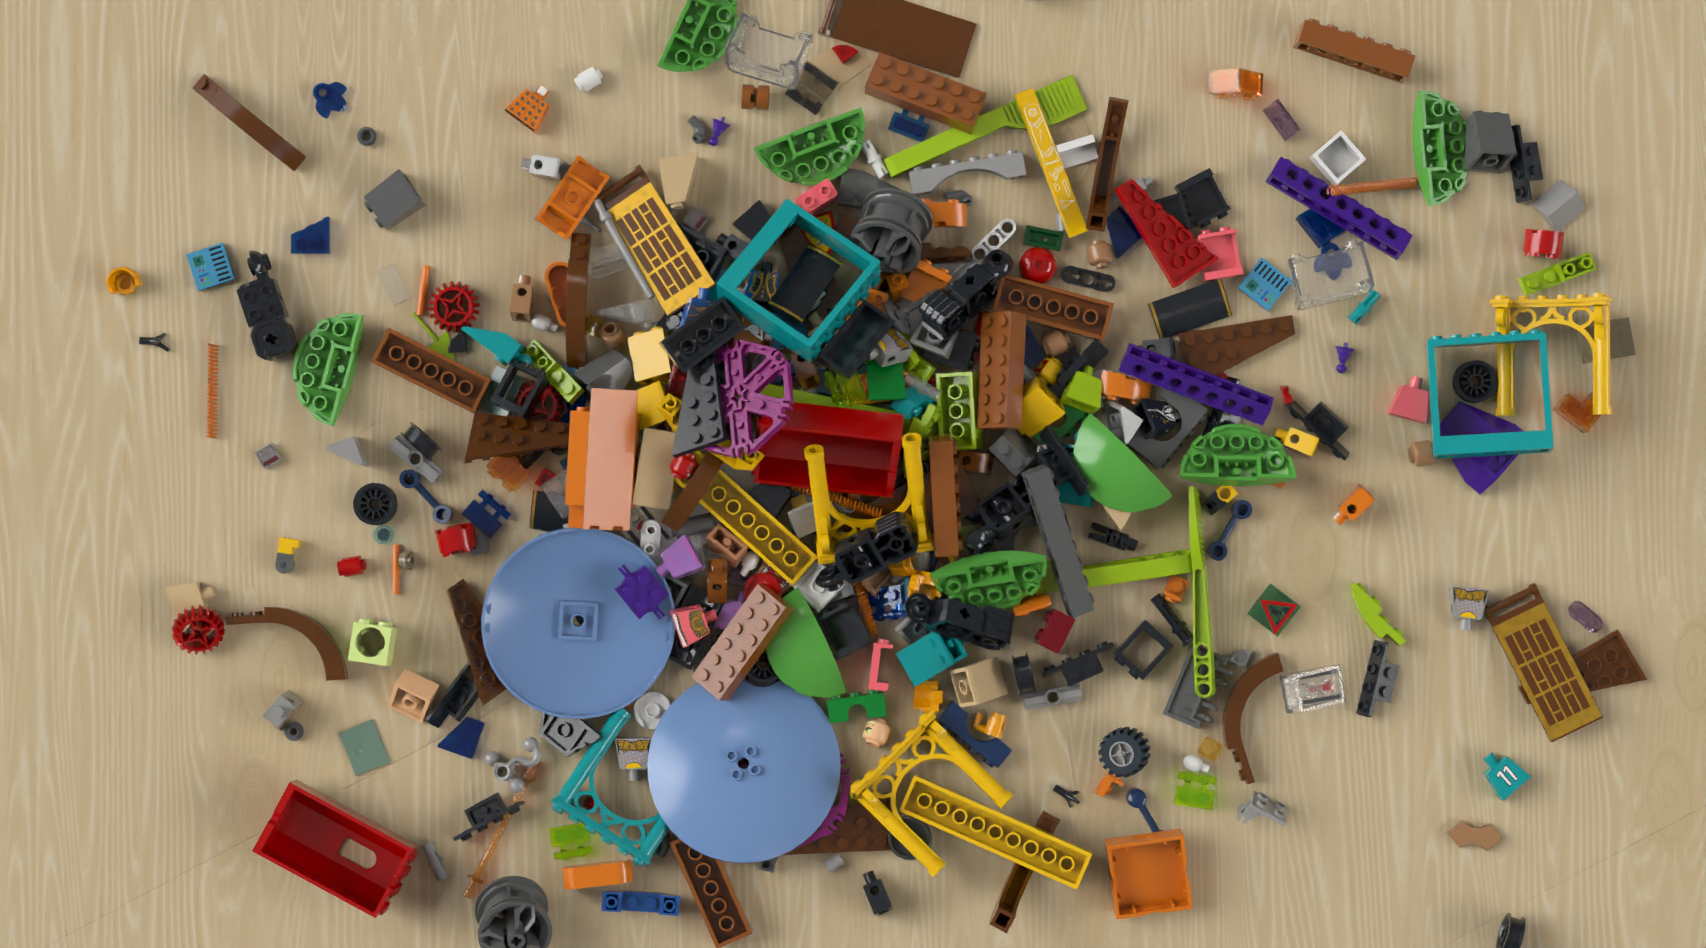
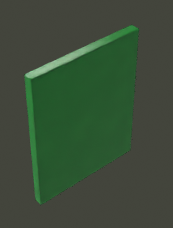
[866,359,906,401]

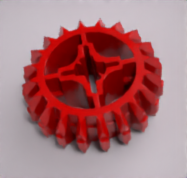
[428,281,480,333]
[514,380,564,422]
[172,605,225,655]

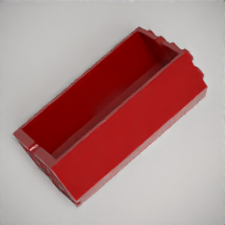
[751,402,903,498]
[252,779,419,918]

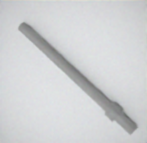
[593,199,655,300]

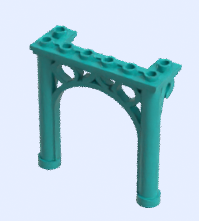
[551,708,670,868]

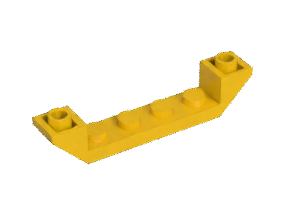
[657,393,764,470]

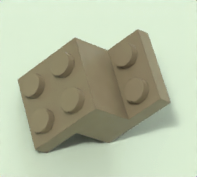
[1577,317,1636,364]

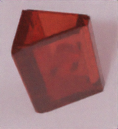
[665,363,688,398]

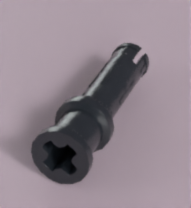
[1150,593,1193,647]

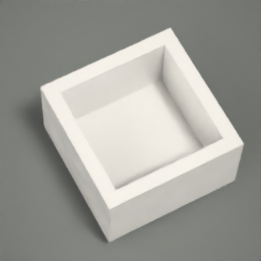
[1309,130,1366,186]

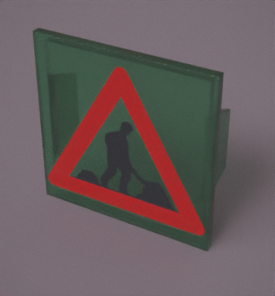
[1247,583,1301,637]

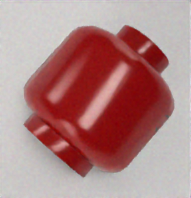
[669,453,698,481]

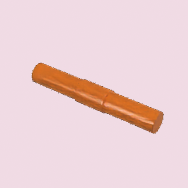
[416,265,430,316]
[392,544,401,594]

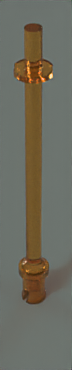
[463,757,542,899]

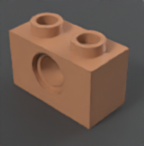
[705,523,748,569]

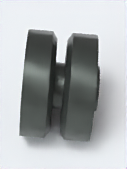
[888,817,932,860]

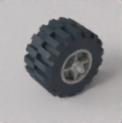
[1098,727,1151,778]

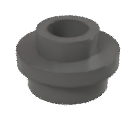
[357,127,377,146]
[284,722,304,741]

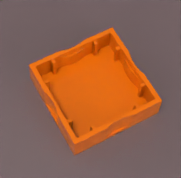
[1104,828,1193,920]

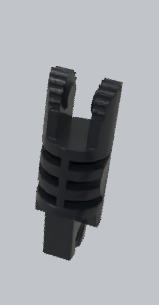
[1088,522,1138,551]

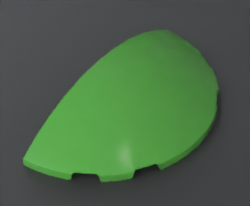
[657,0,739,72]
[1412,91,1468,206]
[754,107,865,185]
[293,313,363,427]
[1073,413,1173,513]
[1180,424,1297,486]
[931,551,1047,610]
[766,588,846,698]

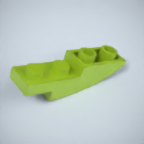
[1518,251,1597,296]
[522,339,585,404]
[903,403,941,479]
[1349,582,1406,646]

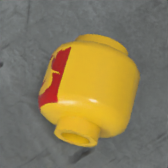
[1035,357,1063,385]

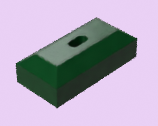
[1023,225,1064,252]

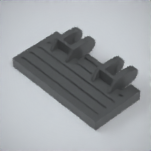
[1163,644,1234,729]

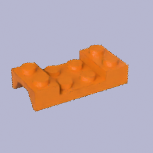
[535,155,610,241]

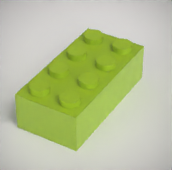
[936,371,984,450]

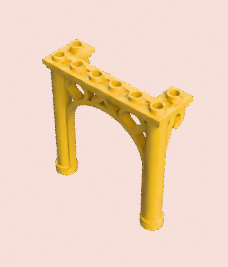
[1490,293,1613,416]
[804,433,934,564]
[850,709,1014,877]

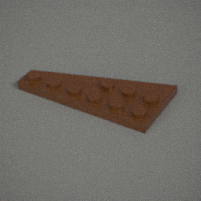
[780,224,845,330]
[1178,315,1295,375]
[465,412,570,464]
[446,579,507,706]
[1517,630,1647,705]
[783,792,891,855]

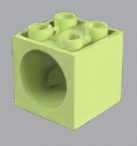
[348,618,398,666]

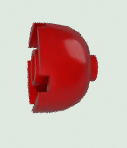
[1018,247,1057,284]

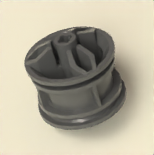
[849,188,933,274]
[475,876,552,948]

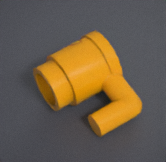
[972,712,1007,739]

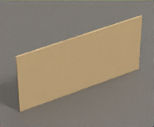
[789,41,872,104]
[632,428,676,510]

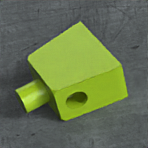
[1059,366,1102,415]

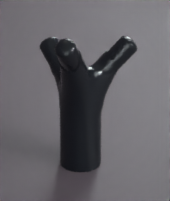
[139,333,170,352]
[1053,784,1080,808]

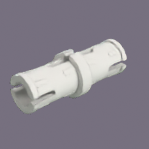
[861,140,889,179]

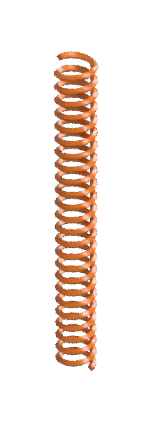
[1327,177,1418,196]
[206,343,219,439]
[792,487,882,518]
[853,582,879,636]

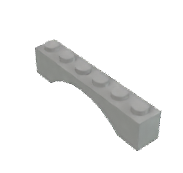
[909,150,1026,196]

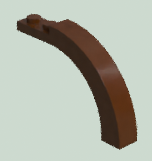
[192,74,306,172]
[1086,97,1129,232]
[565,233,591,367]
[871,242,972,293]
[662,421,731,532]
[226,607,348,681]
[1223,652,1284,784]
[989,810,1060,933]

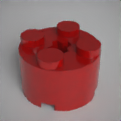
[1523,229,1565,259]
[435,522,478,557]

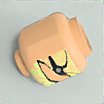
[863,718,890,748]

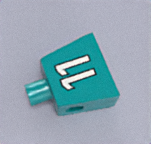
[1483,752,1531,801]

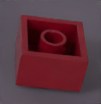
[1034,608,1076,654]

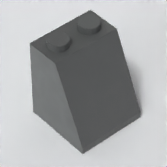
[1465,111,1517,173]
[364,169,426,231]
[573,349,634,402]
[987,430,1038,478]

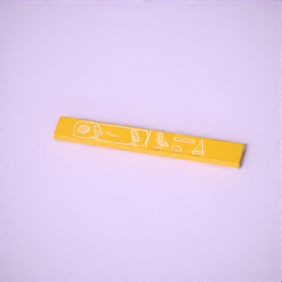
[1014,88,1088,238]

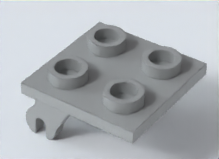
[1237,791,1288,827]

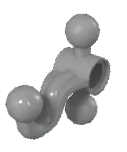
[485,737,542,793]

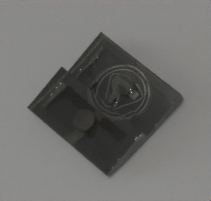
[785,61,839,115]

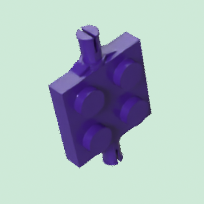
[614,564,669,620]

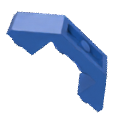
[601,890,680,916]

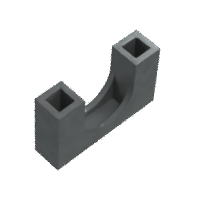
[1127,389,1208,469]

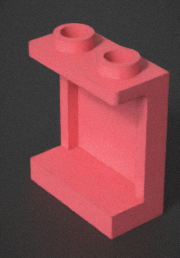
[795,178,838,216]
[1196,226,1244,282]
[868,639,893,691]

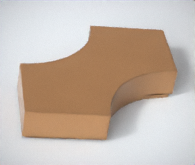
[1447,821,1502,851]

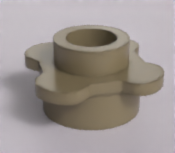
[398,551,415,570]

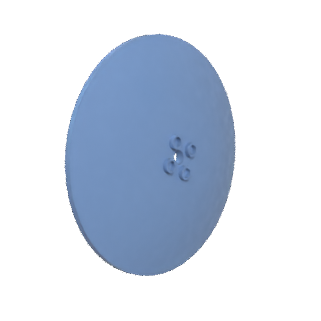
[481,527,675,719]
[647,672,841,863]

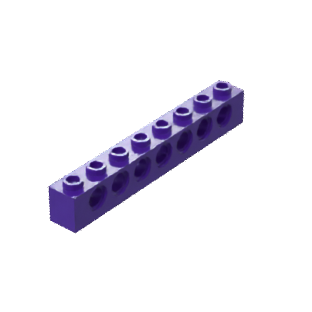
[1265,157,1413,260]
[1119,343,1274,426]

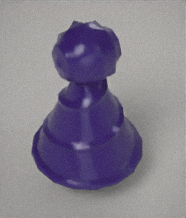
[709,117,730,146]
[1336,342,1354,374]

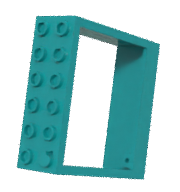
[716,199,881,363]
[1426,329,1554,459]

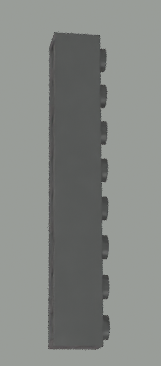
[1021,464,1094,618]

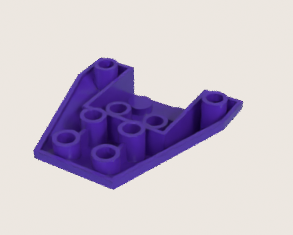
[1439,401,1524,495]

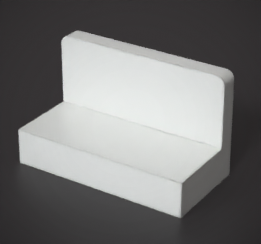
[1056,134,1098,169]

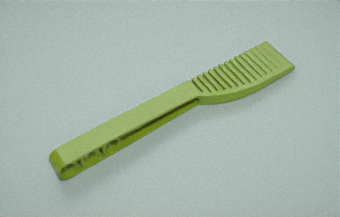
[883,75,1088,178]
[1189,486,1215,698]
[1027,549,1193,596]

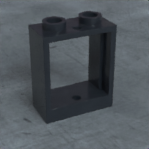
[490,360,550,421]
[1113,620,1174,680]

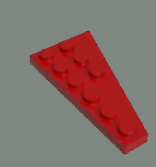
[1114,179,1219,288]

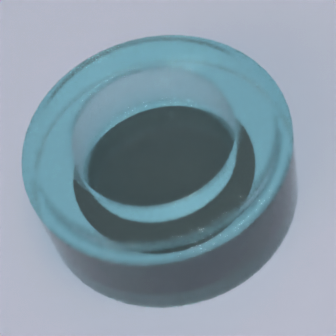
[373,525,394,544]

